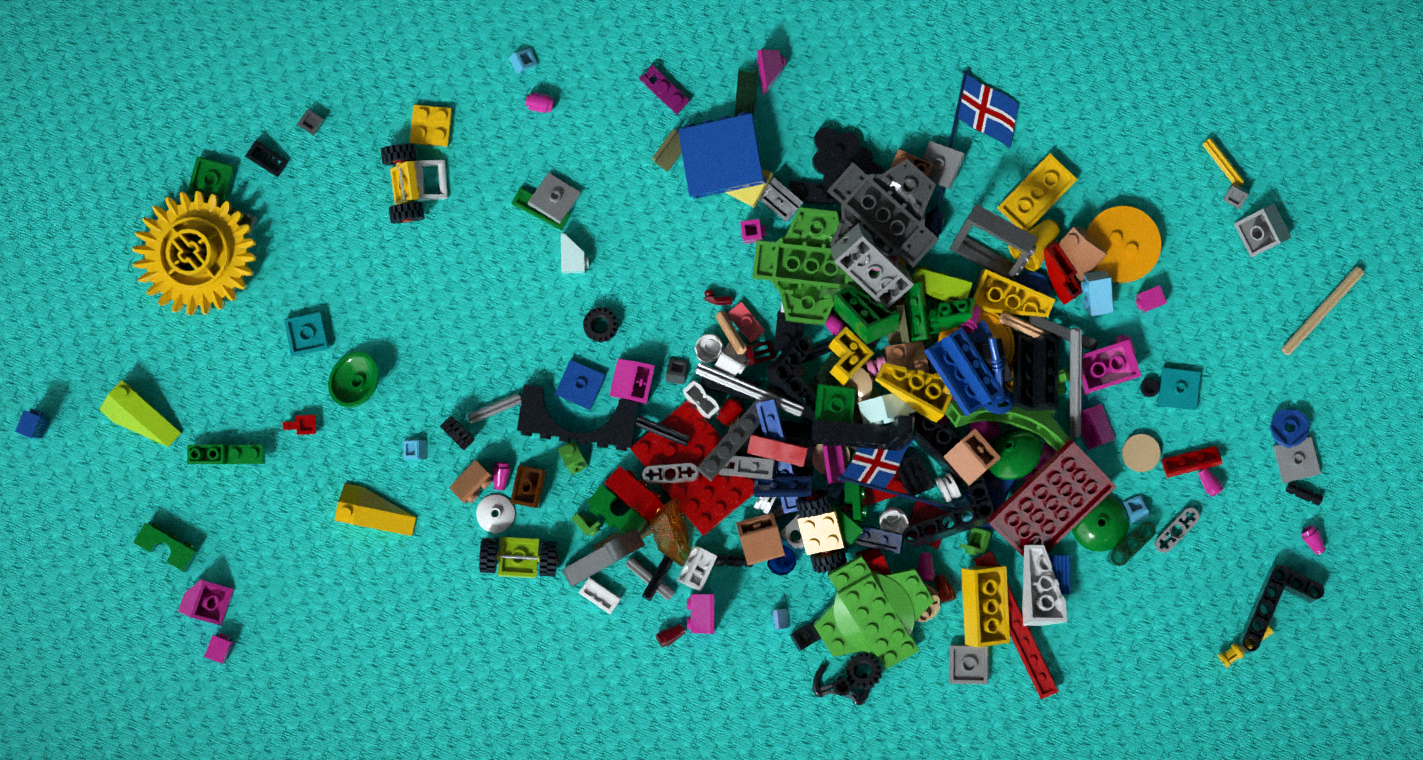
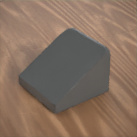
[665,358,688,385]

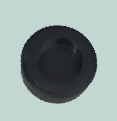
[1140,378,1160,397]

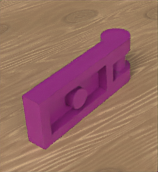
[638,64,690,115]

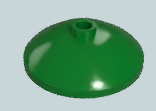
[328,352,380,408]
[989,430,1042,480]
[1072,495,1128,552]

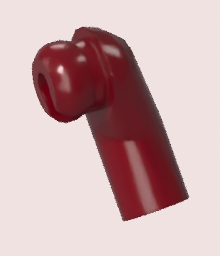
[704,290,732,306]

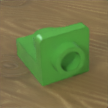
[572,513,601,536]

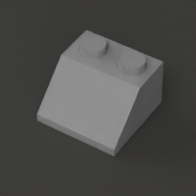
[1234,204,1292,258]

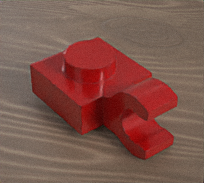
[282,415,317,435]

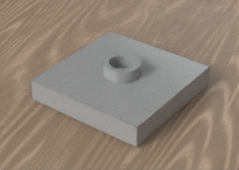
[922,141,965,190]
[528,173,581,224]
[1273,437,1321,483]
[949,645,988,684]

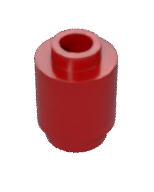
[716,398,743,427]

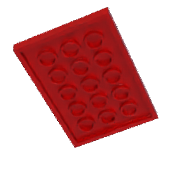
[630,400,755,537]

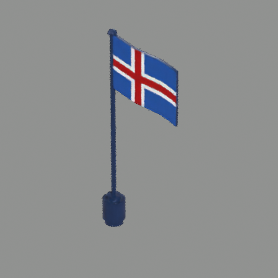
[925,70,1019,238]
[837,439,996,530]

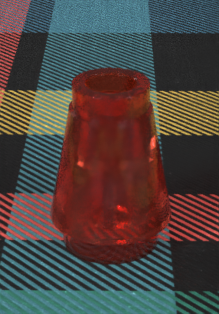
[935,574,957,604]

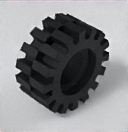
[583,307,618,343]
[440,416,475,450]
[846,652,882,690]

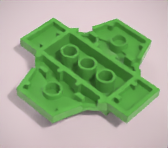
[752,207,866,325]
[814,554,934,669]

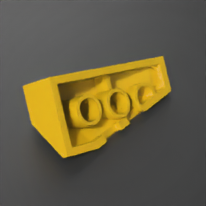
[972,269,1055,317]
[875,363,953,422]
[334,483,416,536]

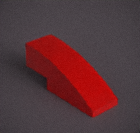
[1044,241,1083,305]

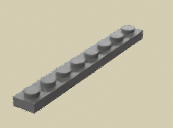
[696,360,807,482]

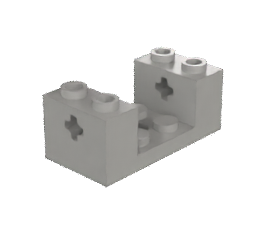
[830,223,914,309]

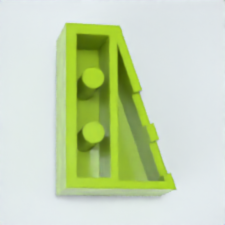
[912,266,972,302]

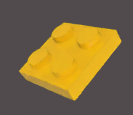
[410,105,452,147]

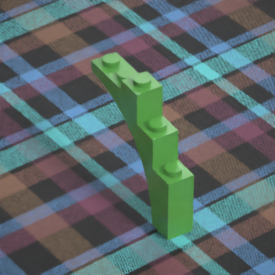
[945,394,1070,452]

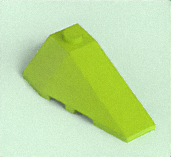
[100,380,182,447]

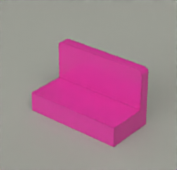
[1081,404,1115,450]
[822,445,846,484]

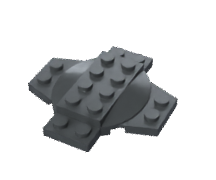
[827,159,939,268]

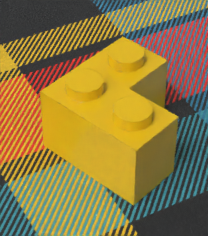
[828,327,874,386]

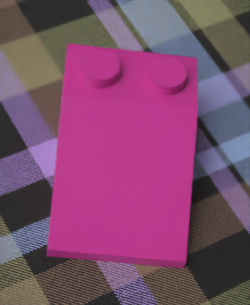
[1081,340,1141,395]
[687,594,714,634]

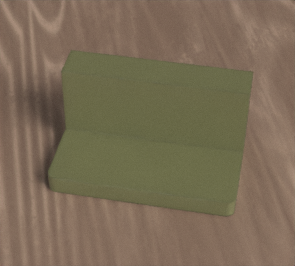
[652,128,682,173]
[887,303,911,344]

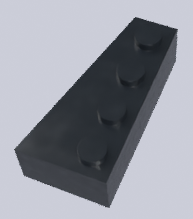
[910,411,964,479]

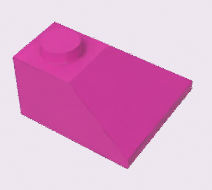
[757,50,786,94]
[178,580,234,625]

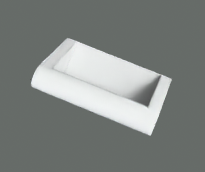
[414,160,448,201]

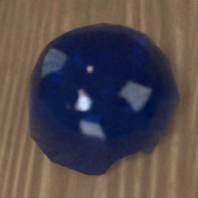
[767,545,797,576]

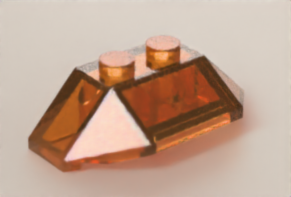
[650,498,691,566]

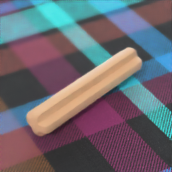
[716,311,747,355]
[999,312,1050,338]

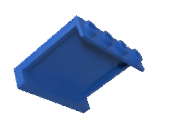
[678,112,767,199]

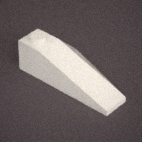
[1022,545,1067,626]

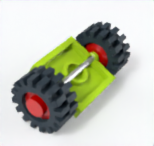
[479,537,558,578]

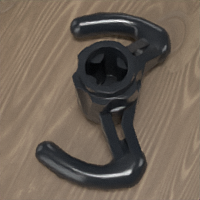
[813,664,870,705]

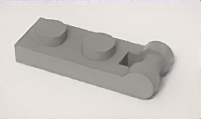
[719,456,775,480]

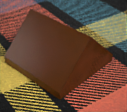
[510,465,547,509]

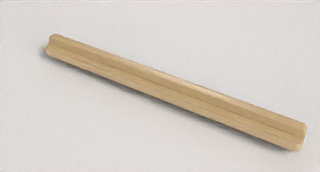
[1281,267,1364,355]

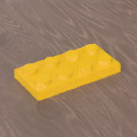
[997,153,1078,232]

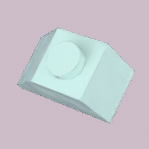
[561,233,589,274]

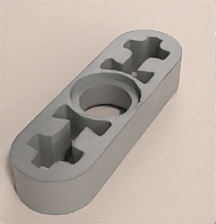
[642,463,699,485]
[1154,508,1199,553]

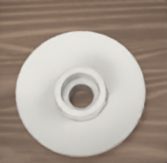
[476,495,515,533]

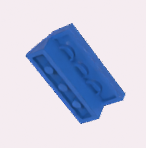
[924,327,1003,416]

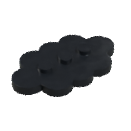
[812,127,883,188]

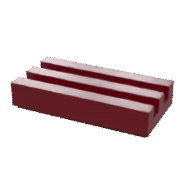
[746,340,777,365]

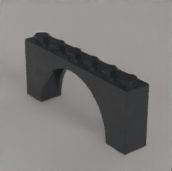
[517,384,639,451]

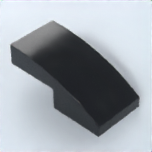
[790,618,822,651]

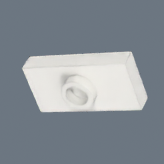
[579,577,621,614]

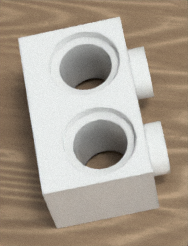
[677,546,717,591]

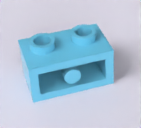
[1081,270,1113,316]

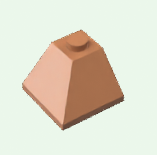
[1059,227,1107,281]

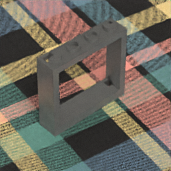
[949,204,1037,280]

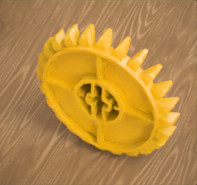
[132,191,257,316]

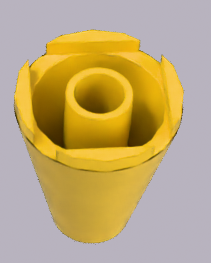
[1008,219,1060,271]

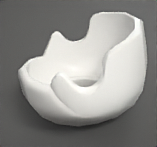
[694,334,724,363]
[879,507,909,533]

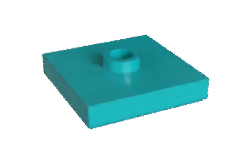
[284,311,330,357]
[1158,368,1201,410]

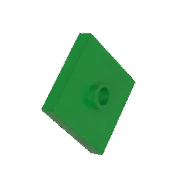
[187,156,235,203]
[814,384,856,423]

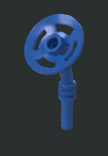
[982,336,1013,414]

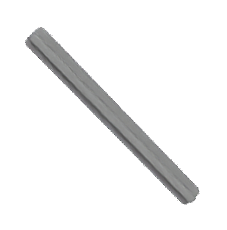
[1070,328,1082,438]
[695,363,804,416]

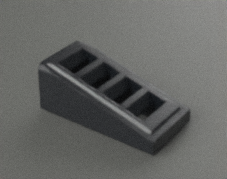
[244,140,288,177]

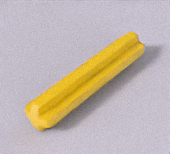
[1203,138,1244,186]

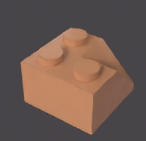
[885,342,930,373]

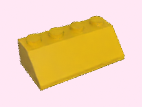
[961,566,1010,647]

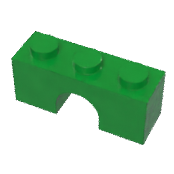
[587,485,648,536]
[133,521,198,572]

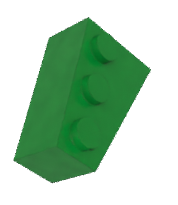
[834,286,899,344]

